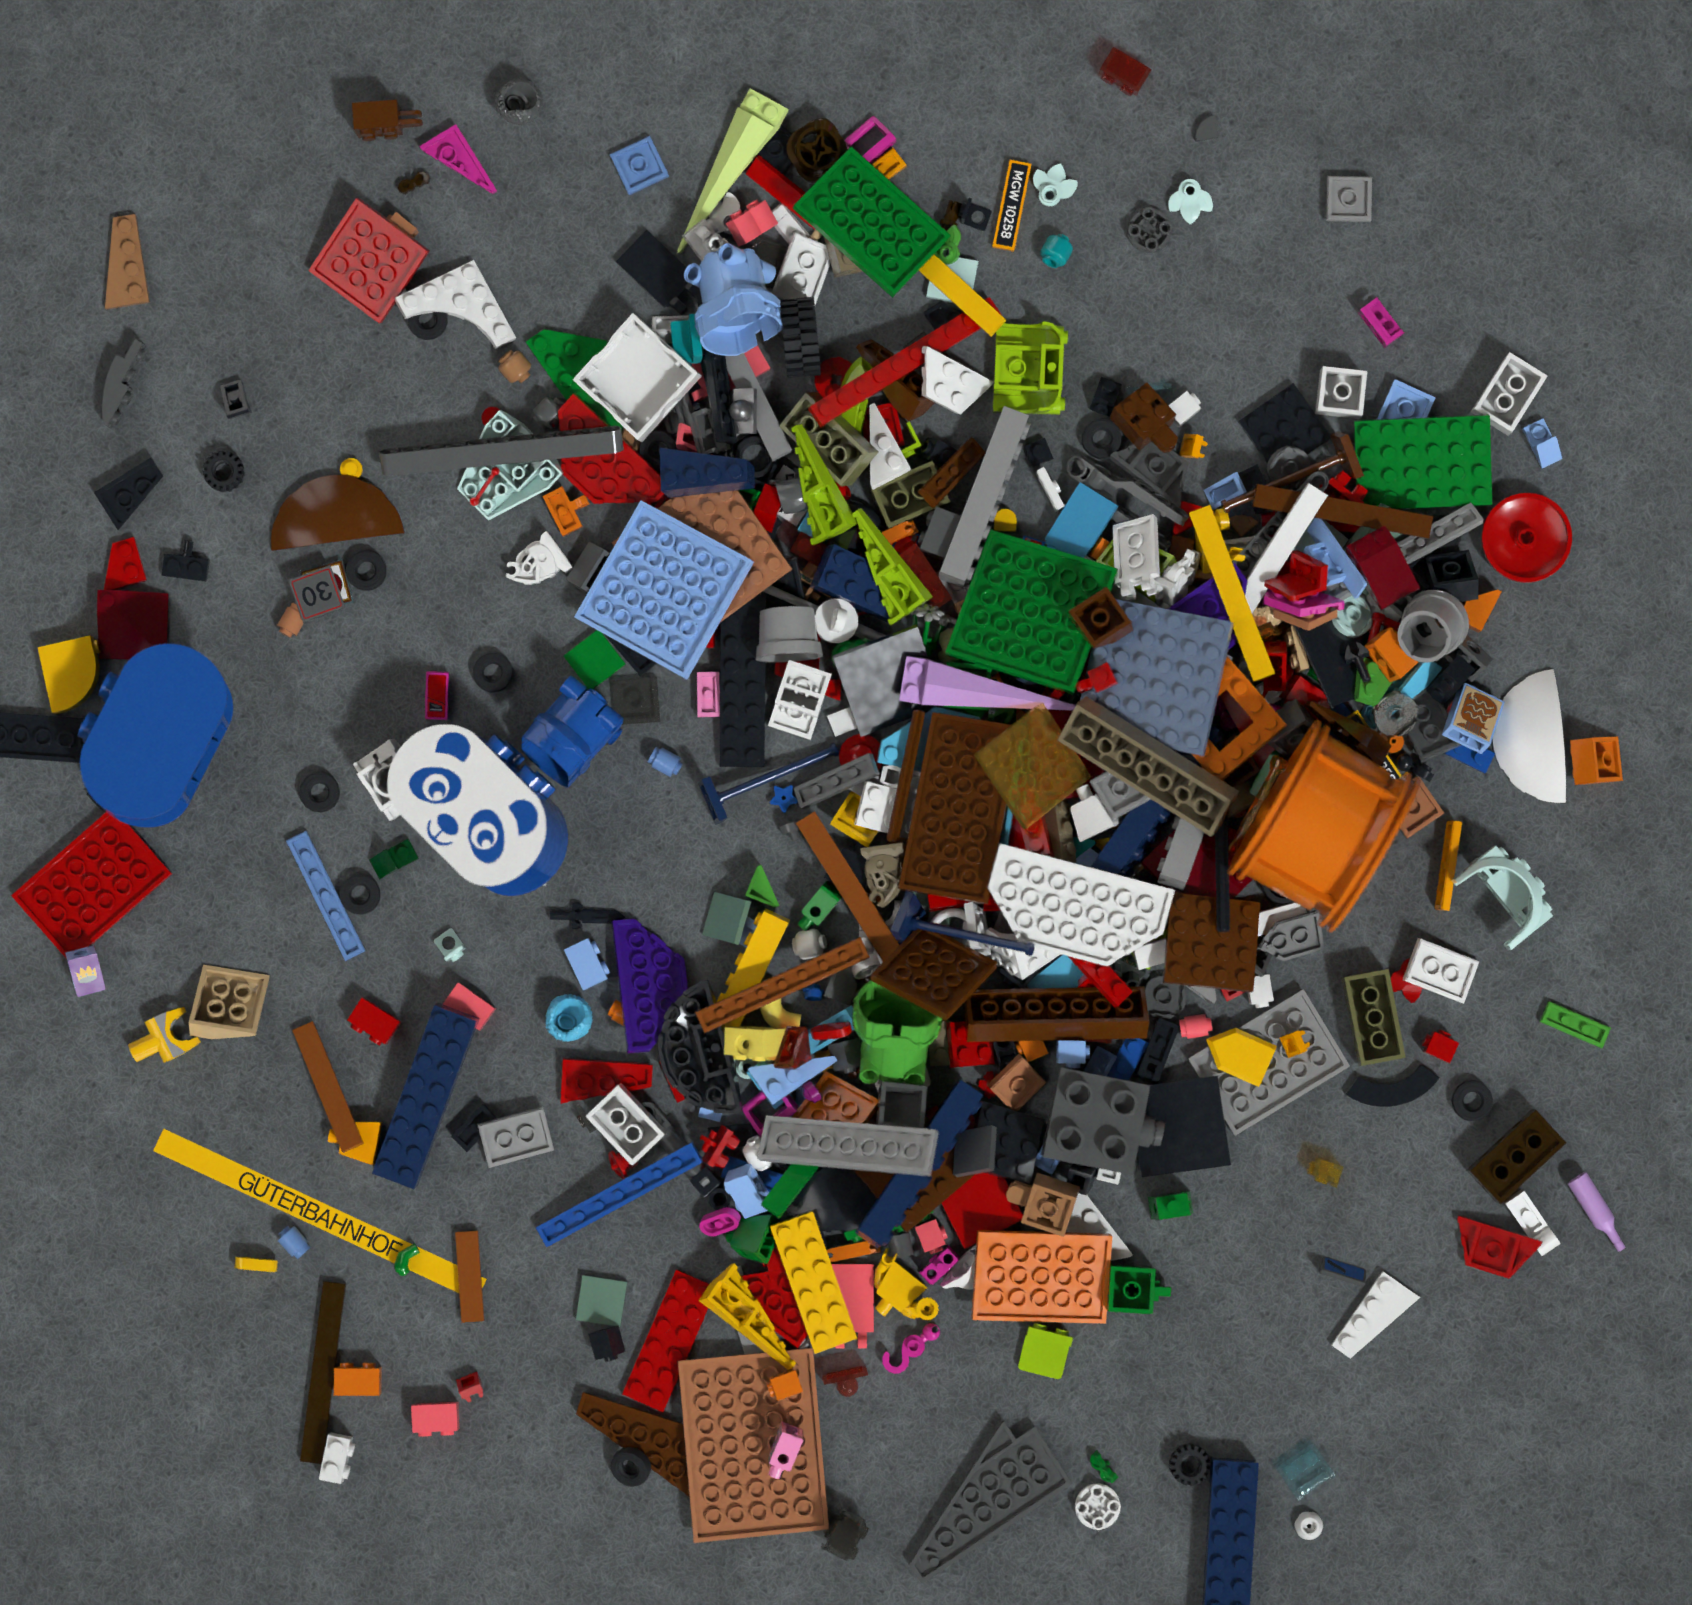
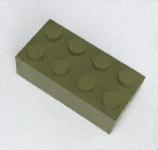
[779,392,878,486]
[1341,969,1406,1066]

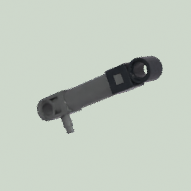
[641,1102,731,1210]

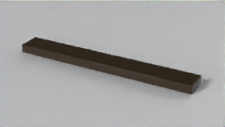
[300,1281,346,1464]

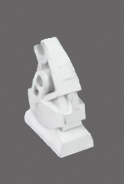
[506,531,573,585]
[1154,549,1201,609]

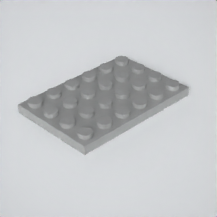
[1187,989,1350,1136]

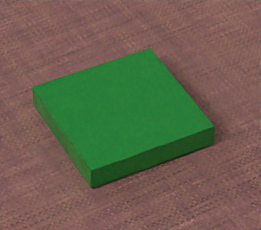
[563,630,626,690]

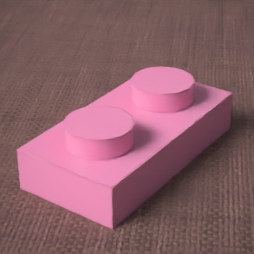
[697,672,720,717]

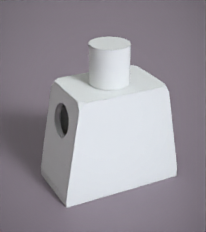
[1070,784,1123,842]

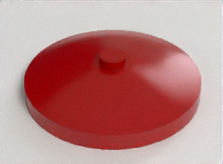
[1481,493,1572,583]

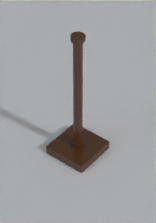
[1220,431,1364,513]

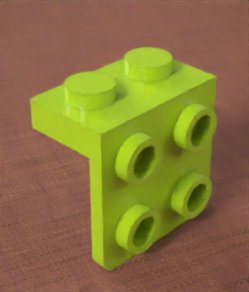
[1018,1323,1073,1379]

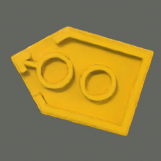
[1206,1028,1277,1087]

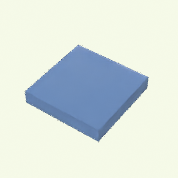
[610,136,669,195]

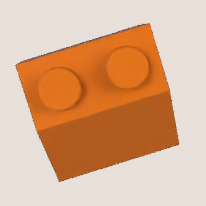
[1570,736,1623,785]

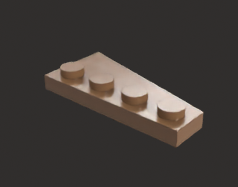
[105,214,150,310]

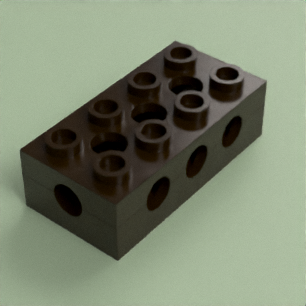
[1466,1109,1566,1204]

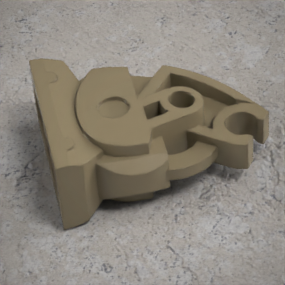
[860,843,907,908]

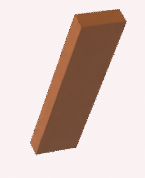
[455,1230,485,1323]

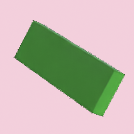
[1539,1001,1611,1048]

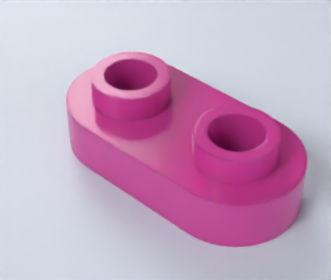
[699,1207,741,1236]

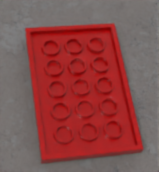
[11,812,173,959]

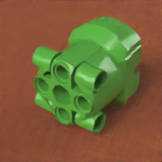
[852,981,942,1086]

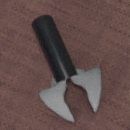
[1345,642,1371,683]

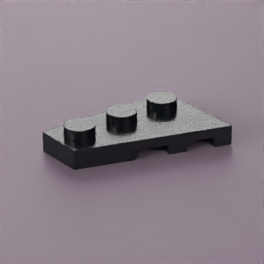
[94,457,163,530]

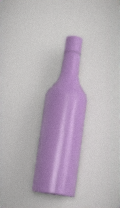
[1567,1172,1626,1252]

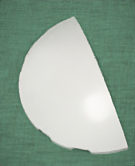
[1492,669,1566,803]

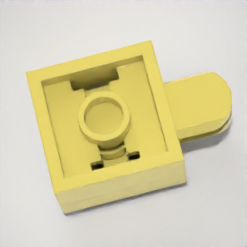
[724,1026,788,1061]

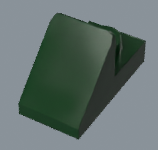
[369,839,419,880]

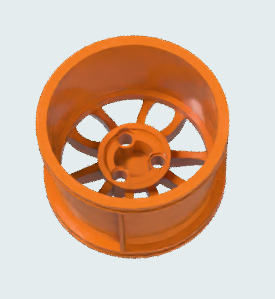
[1227,720,1421,933]

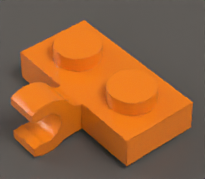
[542,486,589,537]

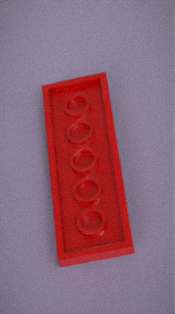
[622,1269,709,1412]

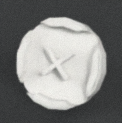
[814,599,858,643]

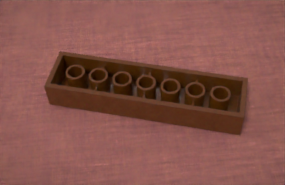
[963,986,1149,1042]

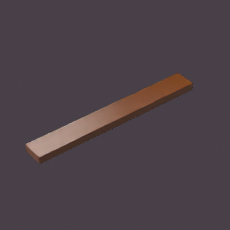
[796,811,900,962]
[695,937,870,1033]

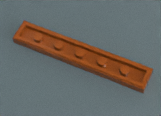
[292,1021,364,1153]

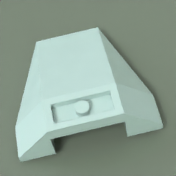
[457,410,564,520]

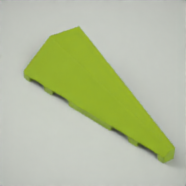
[791,424,858,545]
[852,508,933,626]

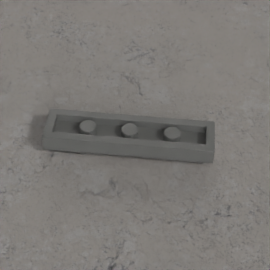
[794,753,880,809]

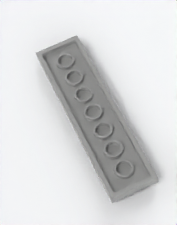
[757,1115,939,1176]

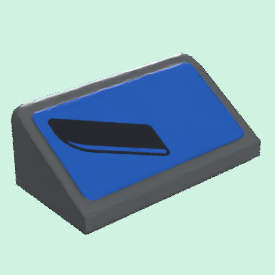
[1319,1256,1366,1287]

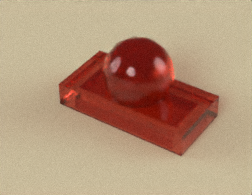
[822,1365,868,1397]

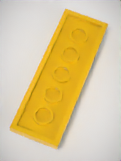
[770,1211,857,1354]

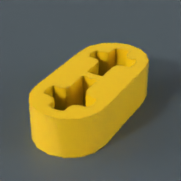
[234,1257,278,1272]

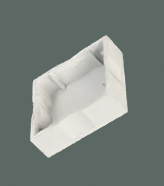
[573,313,702,442]

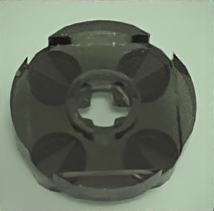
[1372,690,1418,737]

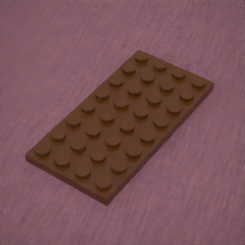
[898,712,1022,905]

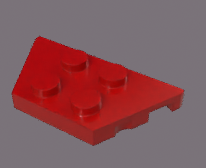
[1457,1216,1543,1279]

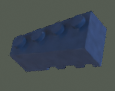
[660,448,755,498]

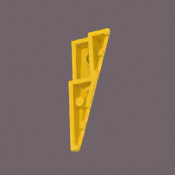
[699,1263,796,1370]

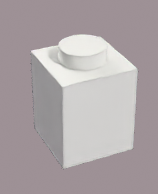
[1169,391,1201,428]
[1248,974,1274,1008]

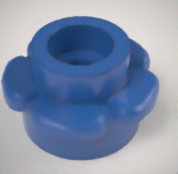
[803,984,825,1001]

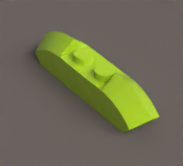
[841,356,872,434]

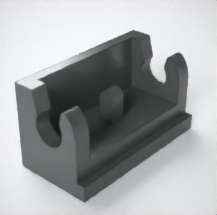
[687,408,731,455]

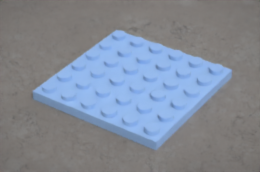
[574,500,754,680]

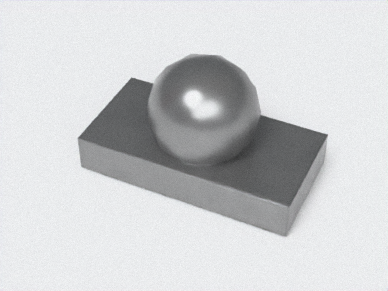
[729,388,757,434]

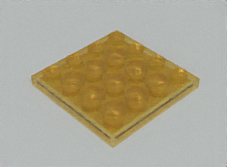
[974,703,1092,829]

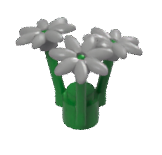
[910,603,957,657]

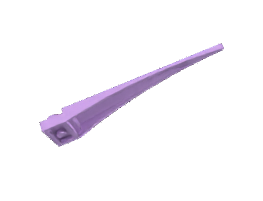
[899,655,1076,710]

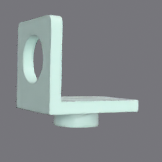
[434,928,466,962]

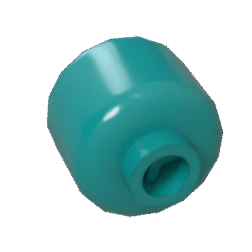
[1040,234,1073,268]

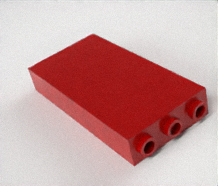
[925,1106,1023,1249]

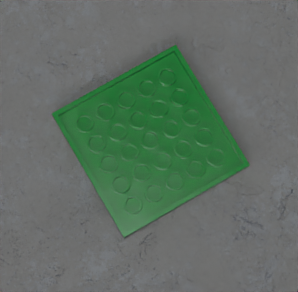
[945,529,1118,695]

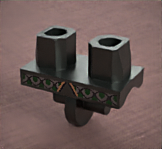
[1109,954,1146,987]

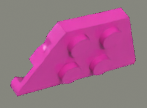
[1264,576,1345,617]

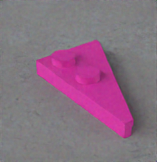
[420,124,497,194]

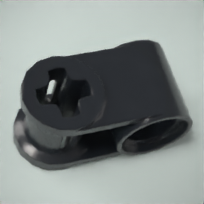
[993,1041,1019,1072]

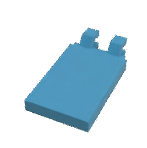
[1045,482,1118,558]

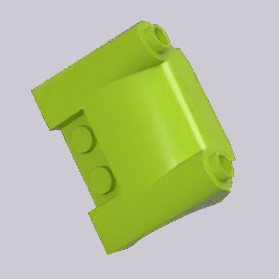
[993,322,1068,415]

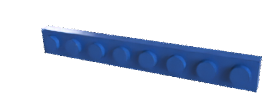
[536,1142,704,1247]

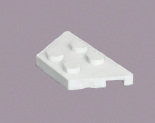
[922,346,993,414]
[1066,1193,1133,1261]

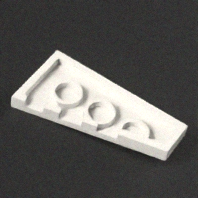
[1331,1271,1420,1359]

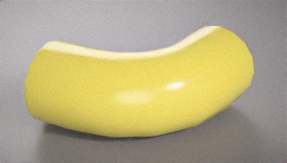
[759,998,801,1036]

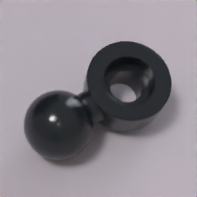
[1395,753,1434,782]

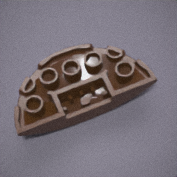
[271,475,405,551]

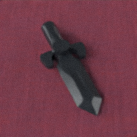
[550,903,625,929]

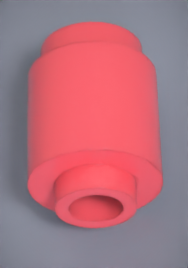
[1179,1014,1212,1039]

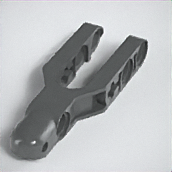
[1067,455,1189,552]

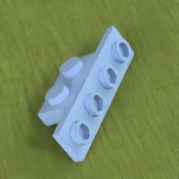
[1302,518,1367,599]

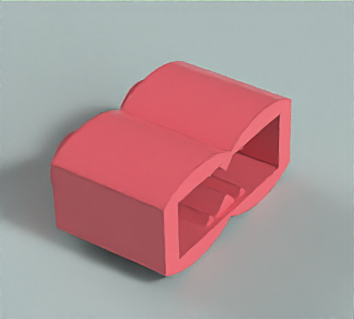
[726,199,778,247]

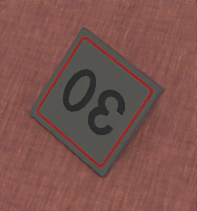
[288,565,346,623]

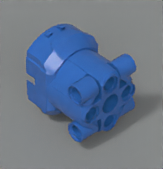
[521,675,624,788]

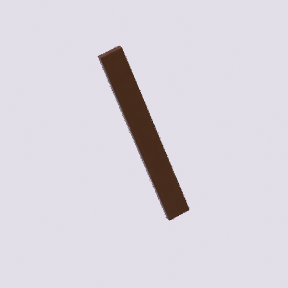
[1252,484,1433,539]

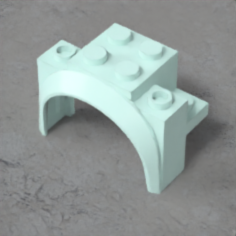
[1451,846,1553,950]

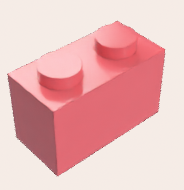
[443,982,496,1031]
[411,1402,460,1437]

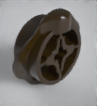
[787,118,848,183]

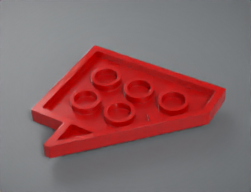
[740,1269,808,1348]

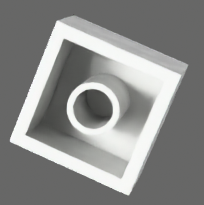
[1315,366,1367,419]

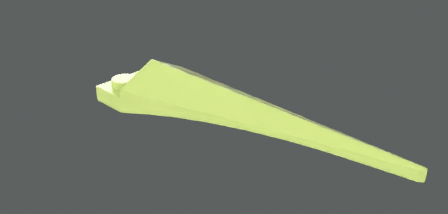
[677,89,789,254]

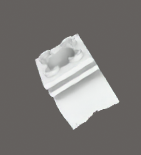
[353,739,401,821]

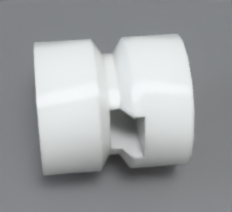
[851,937,881,979]

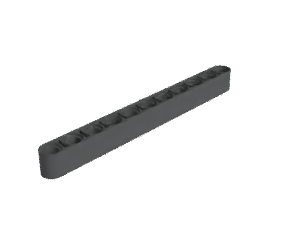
[379,426,624,475]

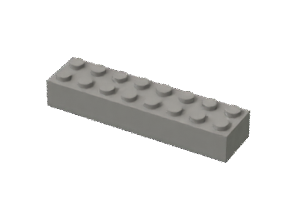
[938,406,1031,588]

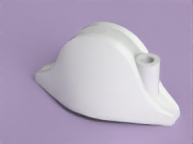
[941,1245,976,1289]

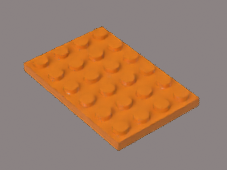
[971,1230,1113,1324]

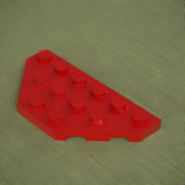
[558,393,664,504]

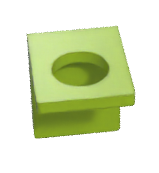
[901,421,921,459]

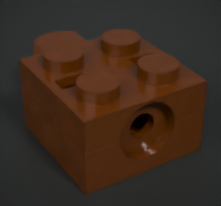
[352,99,423,141]
[1110,382,1178,453]

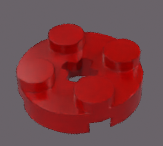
[814,357,852,398]

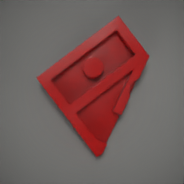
[104,537,147,590]

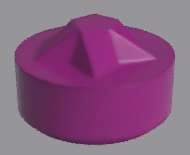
[802,1080,822,1104]

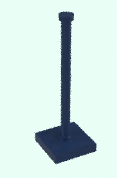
[698,743,839,825]
[890,891,1035,956]

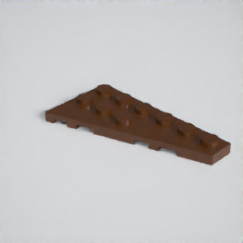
[576,1392,689,1497]

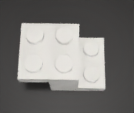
[768,660,832,740]

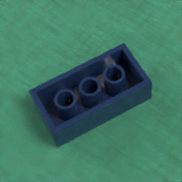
[810,544,889,623]

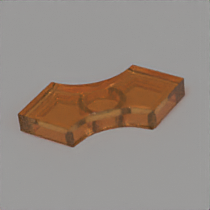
[1257,621,1287,644]

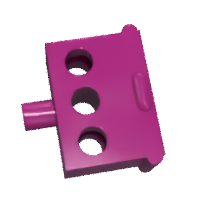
[919,1245,960,1285]

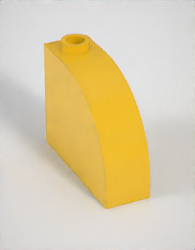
[37,636,101,714]

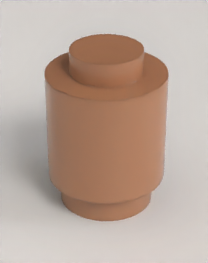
[277,603,304,638]

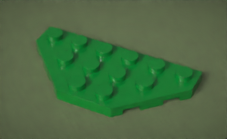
[526,329,622,432]

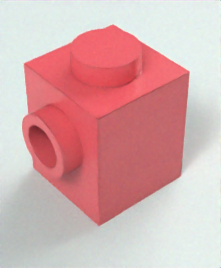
[915,1218,948,1255]

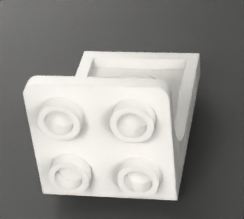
[986,927,1060,980]

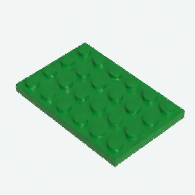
[793,147,951,298]
[1354,415,1492,509]

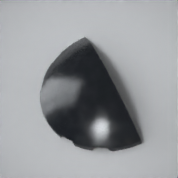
[658,980,743,1114]
[786,1167,877,1232]

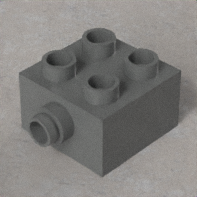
[1041,1067,1165,1175]

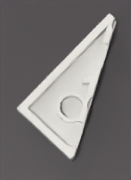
[869,403,911,490]

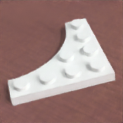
[395,260,516,349]

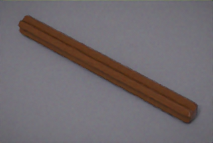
[887,710,925,843]

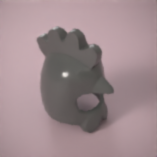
[769,469,808,514]

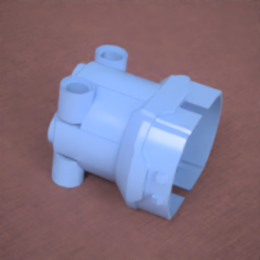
[684,243,783,356]

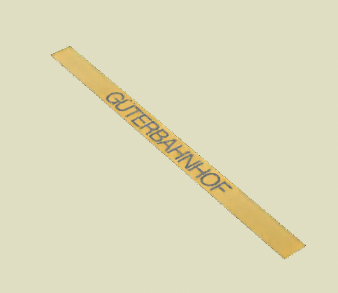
[153,1129,487,1293]

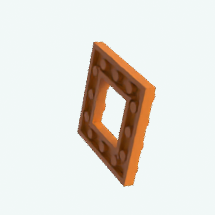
[1192,657,1287,781]

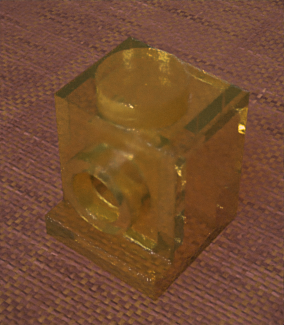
[1307,1157,1343,1188]

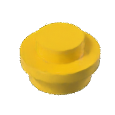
[340,458,363,478]

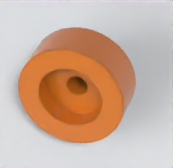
[1385,731,1404,753]

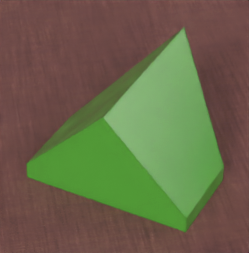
[745,865,779,908]

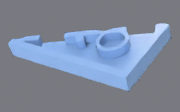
[747,1056,837,1105]

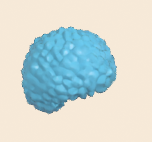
[545,994,593,1042]

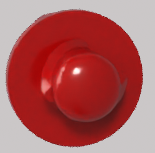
[839,734,882,771]

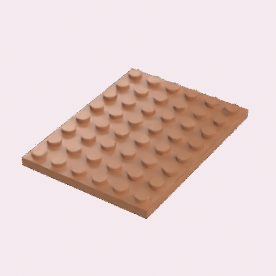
[678,1348,829,1543]

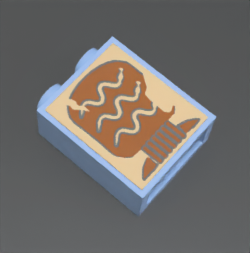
[1442,683,1505,754]

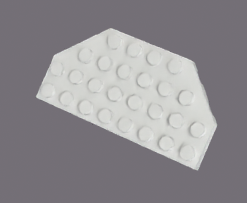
[987,843,1175,966]

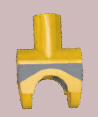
[128,1007,201,1063]

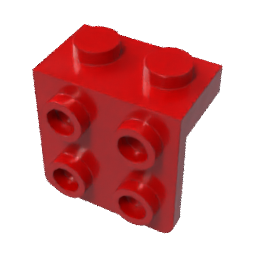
[1264,550,1328,601]

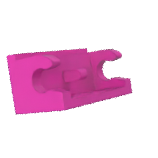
[1358,297,1404,348]

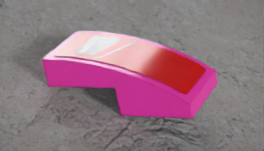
[425,671,449,720]

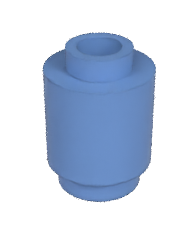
[648,747,683,777]
[278,1226,311,1259]

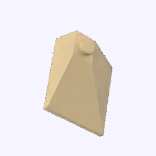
[189,965,270,1039]

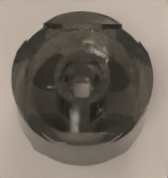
[821,1507,869,1561]

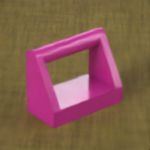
[844,115,896,164]
[742,1091,798,1137]

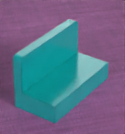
[670,314,703,364]

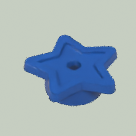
[769,785,798,813]

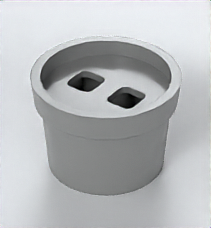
[1398,590,1469,663]
[756,606,823,663]

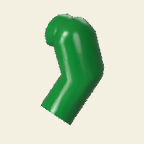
[394,1243,420,1276]

